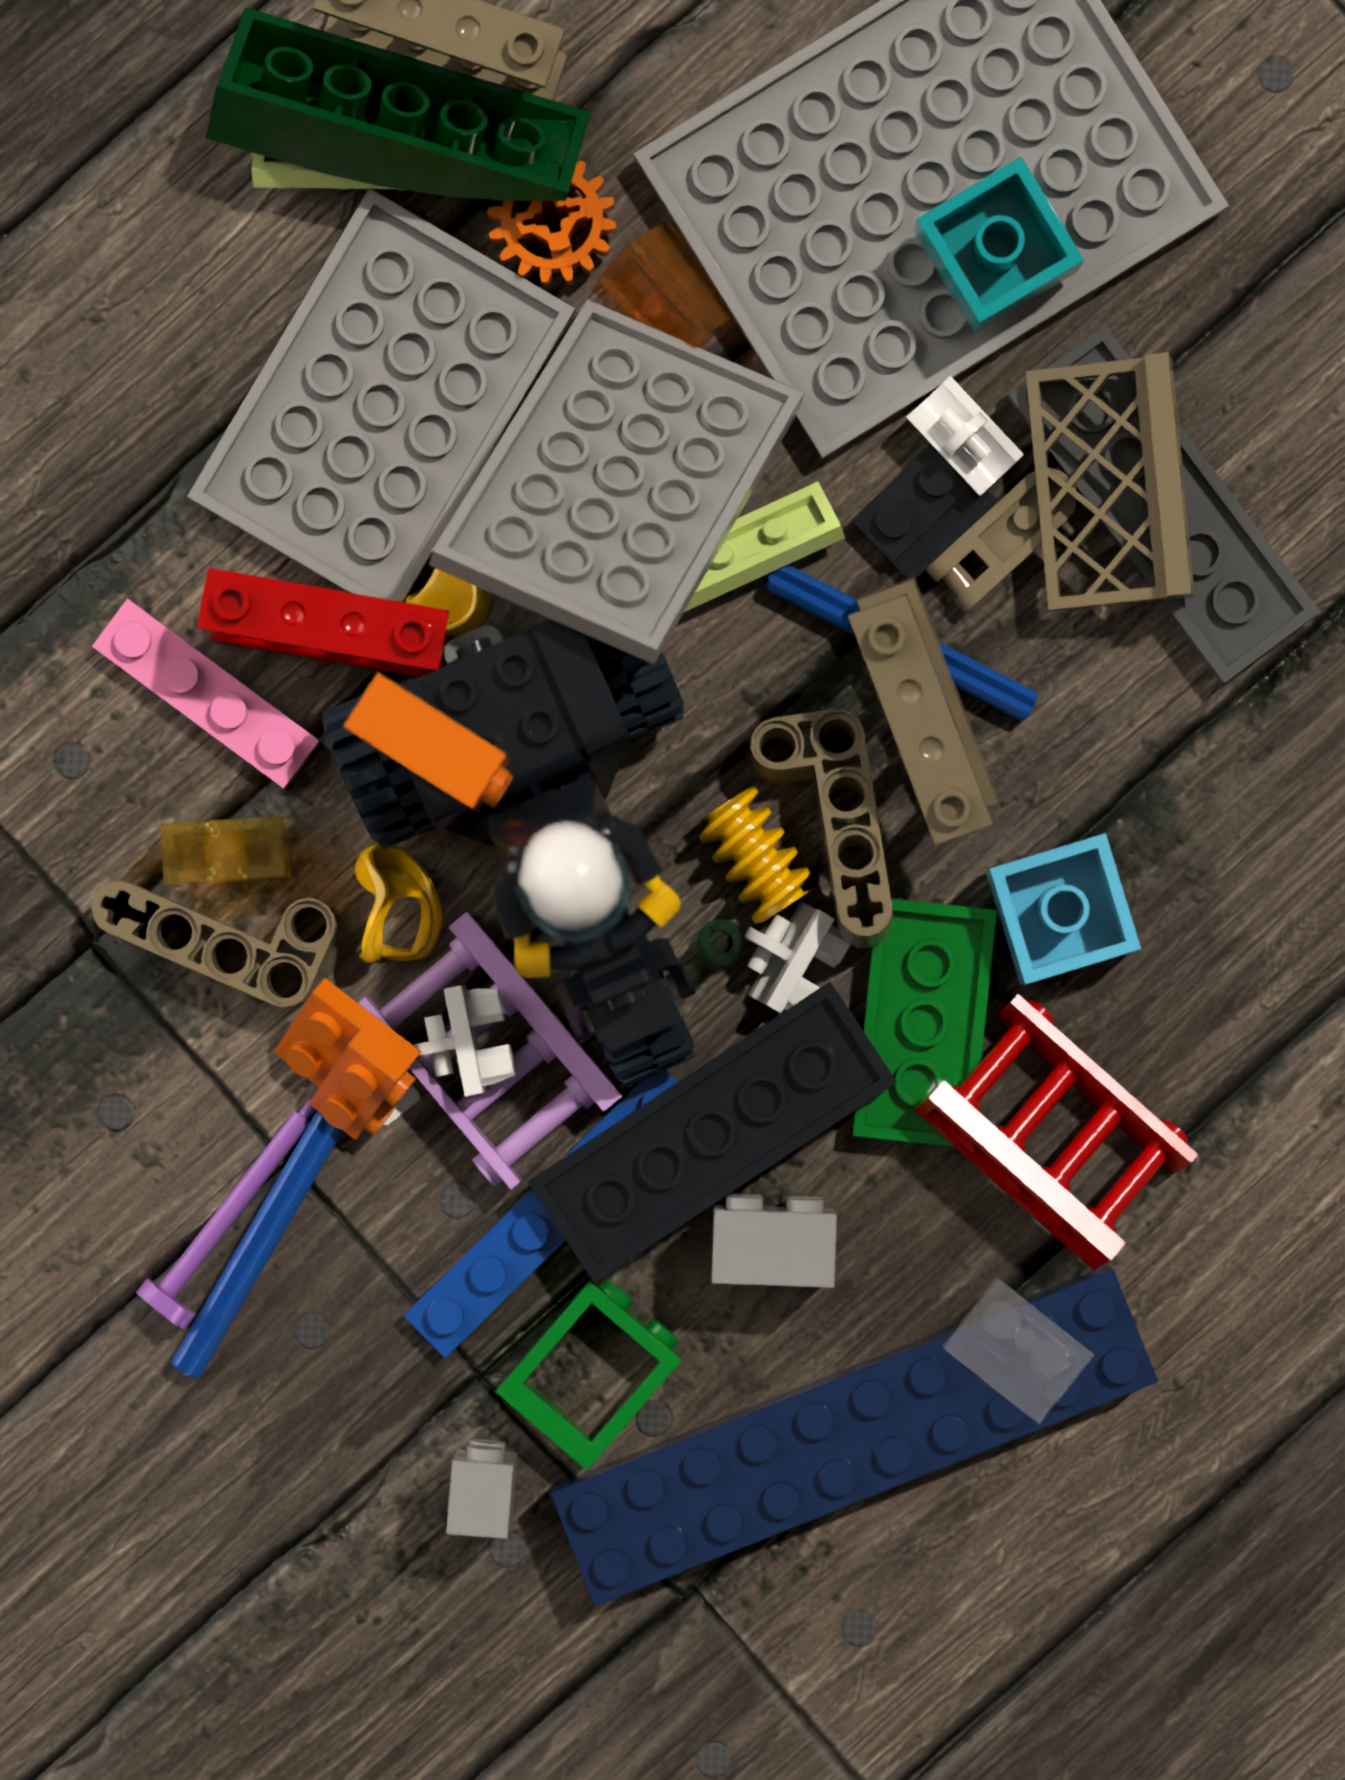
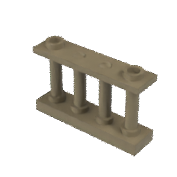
[313,0,568,101]
[848,577,998,845]

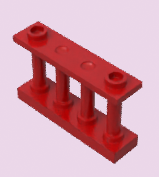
[197,568,454,678]
[914,994,1198,1271]

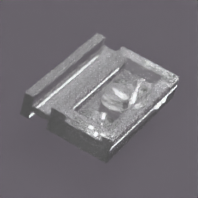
[942,1277,1094,1425]

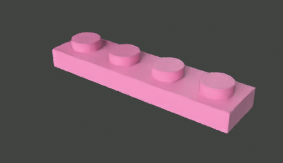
[92,598,321,789]

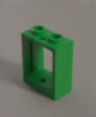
[496,1278,682,1471]

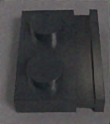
[851,444,997,580]

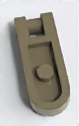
[925,468,1077,614]

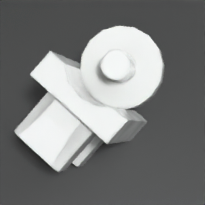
[906,376,1024,496]
[743,902,850,1013]
[413,985,516,1096]

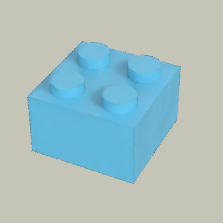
[985,833,1141,985]

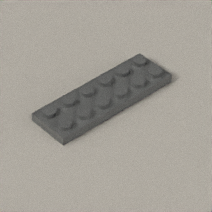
[1008,325,1320,685]

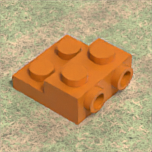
[274,978,421,1140]

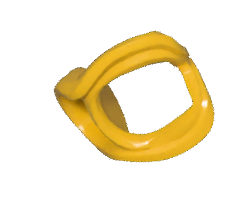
[405,568,493,637]
[354,844,443,963]

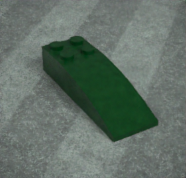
[206,7,591,201]

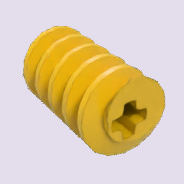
[699,787,815,924]

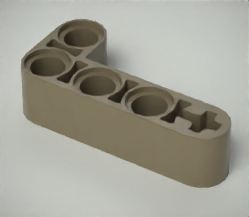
[751,709,892,949]
[91,881,340,1007]

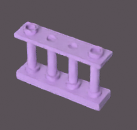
[358,912,622,1189]

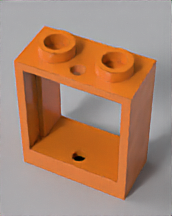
[344,673,514,813]

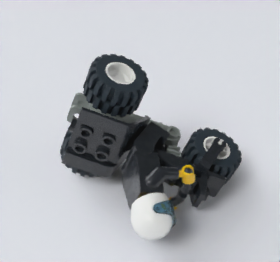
[323,619,695,1087]

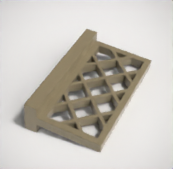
[1026,352,1195,611]

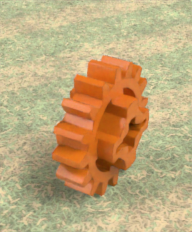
[487,160,617,287]

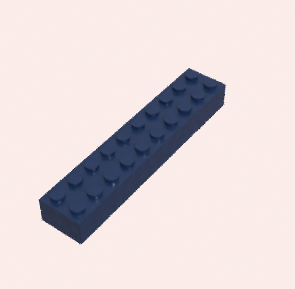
[550,1265,1158,1606]

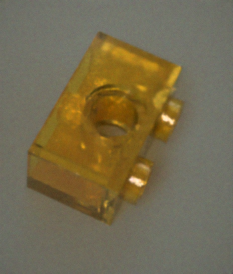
[160,816,291,886]

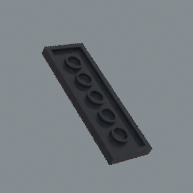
[528,981,897,1283]

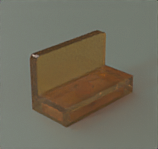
[597,221,733,349]

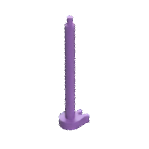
[136,1099,316,1330]

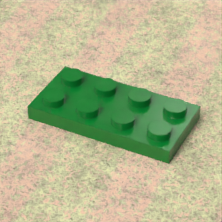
[852,899,997,1147]

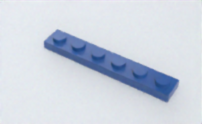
[403,1070,678,1358]

